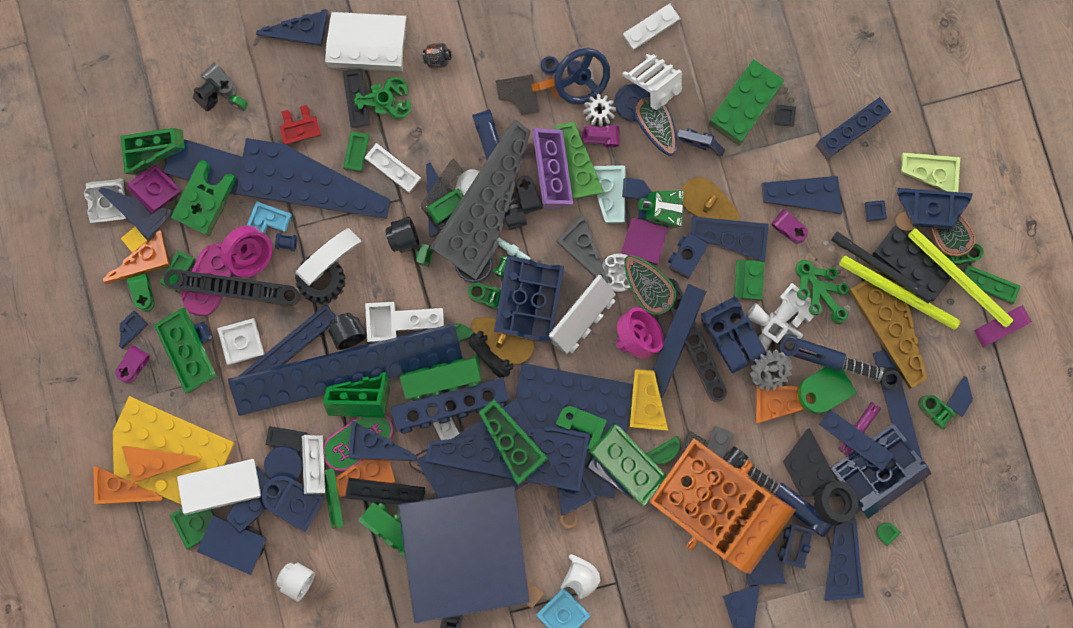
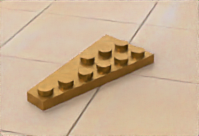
[849,272,928,389]

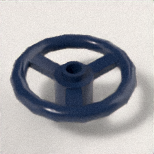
[554,48,610,105]

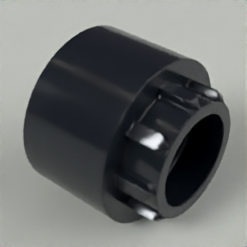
[385,216,420,253]
[328,313,366,350]

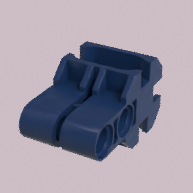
[701,296,767,374]

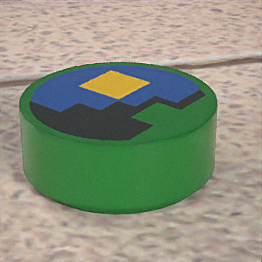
[228,95,248,111]

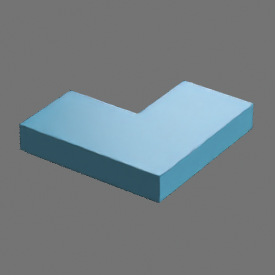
[247,201,292,234]

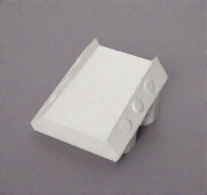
[84,179,127,223]

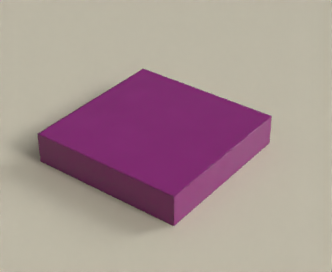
[126,164,182,214]
[621,217,668,265]

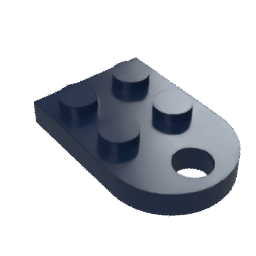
[261,476,325,532]

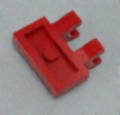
[279,105,322,145]

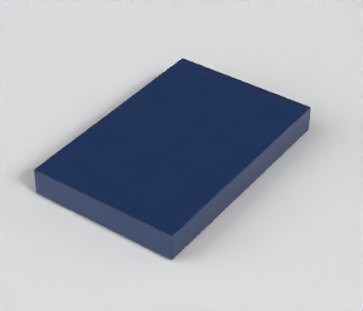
[197,516,267,575]

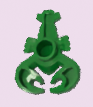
[354,77,411,120]

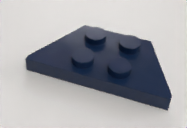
[897,188,973,229]

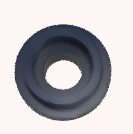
[541,56,559,75]

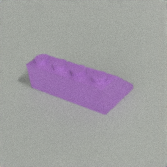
[532,128,573,209]

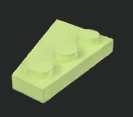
[901,153,960,192]

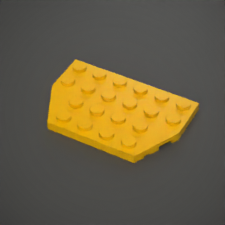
[113,396,235,505]

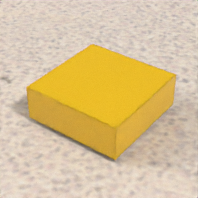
[121,227,149,253]

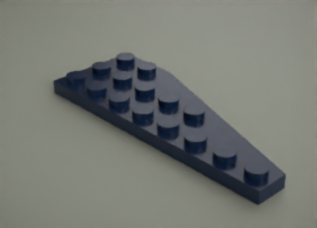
[236,138,390,219]
[425,427,590,492]

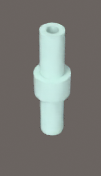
[497,237,531,260]

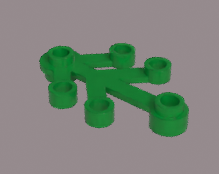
[795,260,849,324]

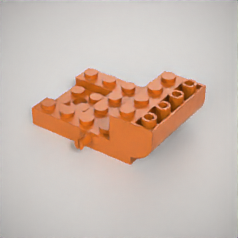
[649,439,796,574]

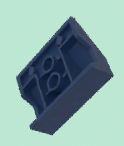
[494,256,564,344]
[831,423,931,519]

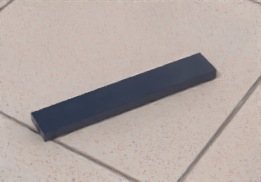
[653,284,707,398]
[239,304,336,376]
[873,350,923,461]

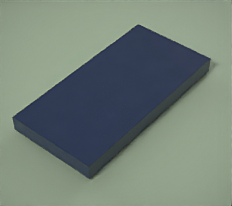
[164,139,242,195]

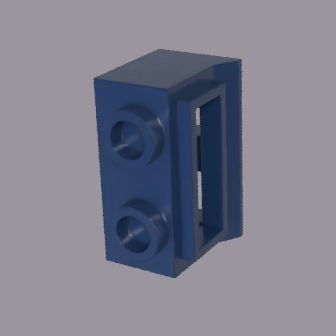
[778,524,815,569]

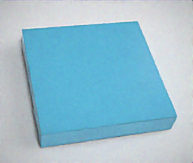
[536,588,591,628]

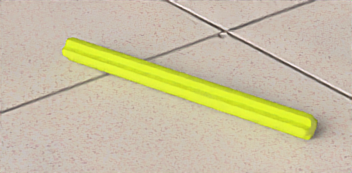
[908,228,1013,327]
[839,256,960,330]

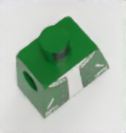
[638,190,684,229]

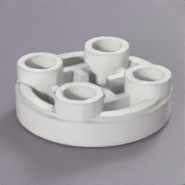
[602,254,631,292]

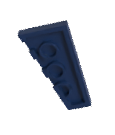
[762,176,842,214]

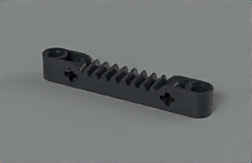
[164,269,300,306]

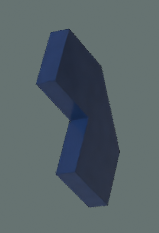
[622,177,652,220]

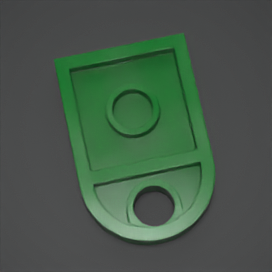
[797,367,857,414]

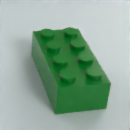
[708,59,784,146]

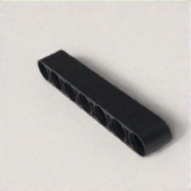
[669,278,727,402]

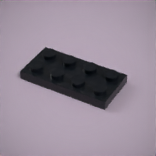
[872,225,952,302]

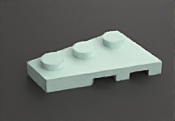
[594,166,626,223]

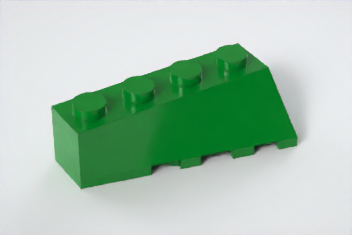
[400,354,482,401]
[358,502,405,558]

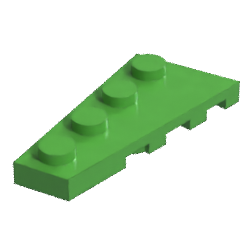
[555,122,605,199]

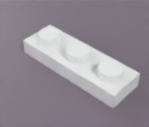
[623,3,680,51]
[365,143,421,194]
[302,435,325,494]

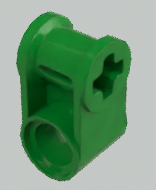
[947,244,984,265]
[127,273,155,312]
[468,283,501,310]
[918,395,956,430]

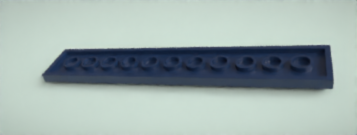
[228,323,463,416]

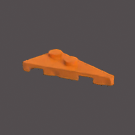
[93,467,164,504]

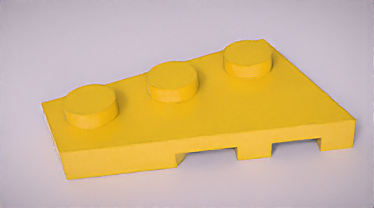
[630,369,668,431]

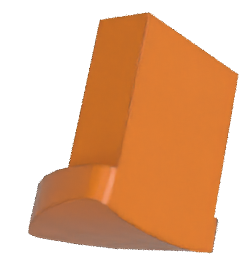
[531,77,560,98]

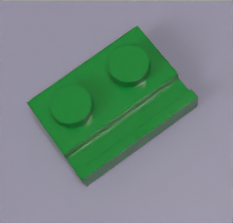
[734,260,765,301]

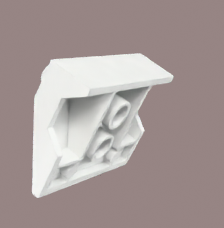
[325,12,406,72]
[549,275,616,355]

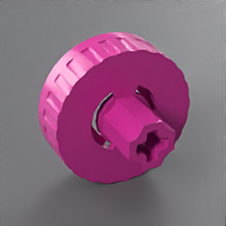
[220,225,272,277]
[616,307,664,359]

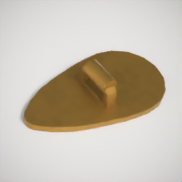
[682,177,740,221]
[471,317,534,364]

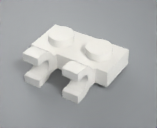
[774,283,818,329]

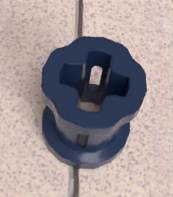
[275,233,297,252]

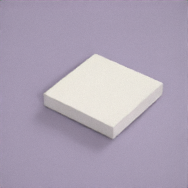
[217,318,265,366]

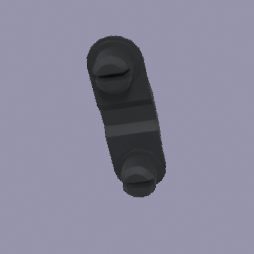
[469,331,513,378]

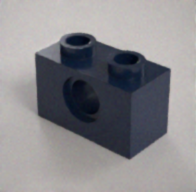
[668,233,708,280]

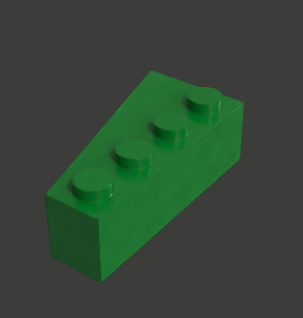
[479,400,548,486]

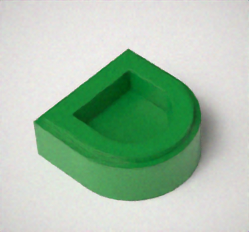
[876,523,901,546]

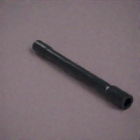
[831,231,935,304]

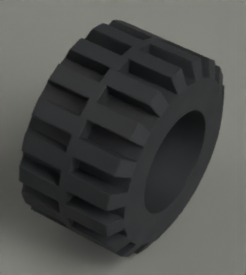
[295,256,346,304]

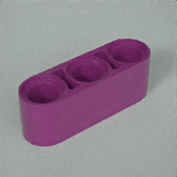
[974,305,1032,347]

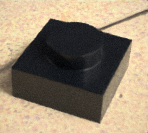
[774,105,796,127]

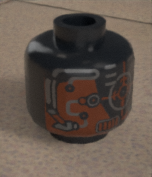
[423,43,452,68]

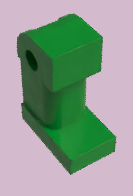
[556,406,607,450]

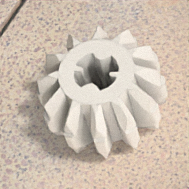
[583,94,616,127]

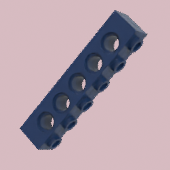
[391,378,509,434]

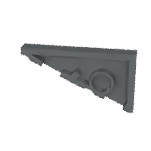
[557,215,608,284]

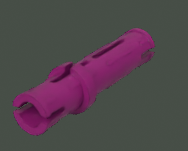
[838,402,881,456]

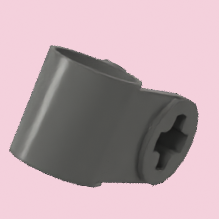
[201,62,236,98]

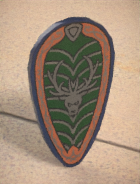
[633,95,677,156]

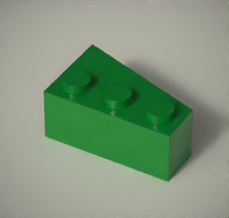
[120,128,185,175]
[323,372,390,417]

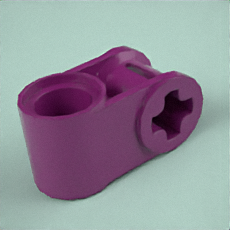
[771,209,808,244]
[116,345,150,383]

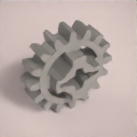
[750,350,793,391]

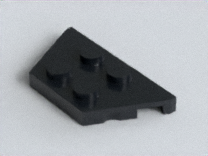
[783,428,840,496]

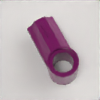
[582,125,620,148]

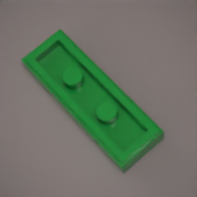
[963,264,1021,304]
[324,469,343,529]

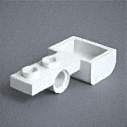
[365,302,444,343]

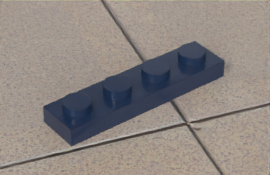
[819,409,894,471]

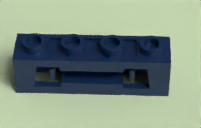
[816,97,891,160]

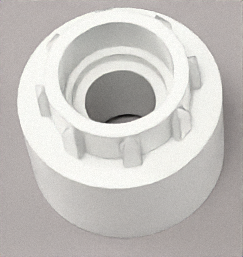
[276,563,315,602]

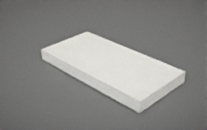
[177,459,261,515]

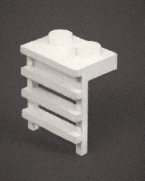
[622,54,682,110]

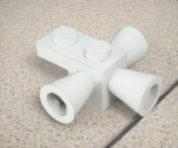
[747,298,803,353]

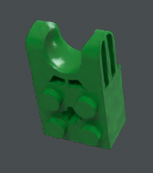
[171,160,236,236]

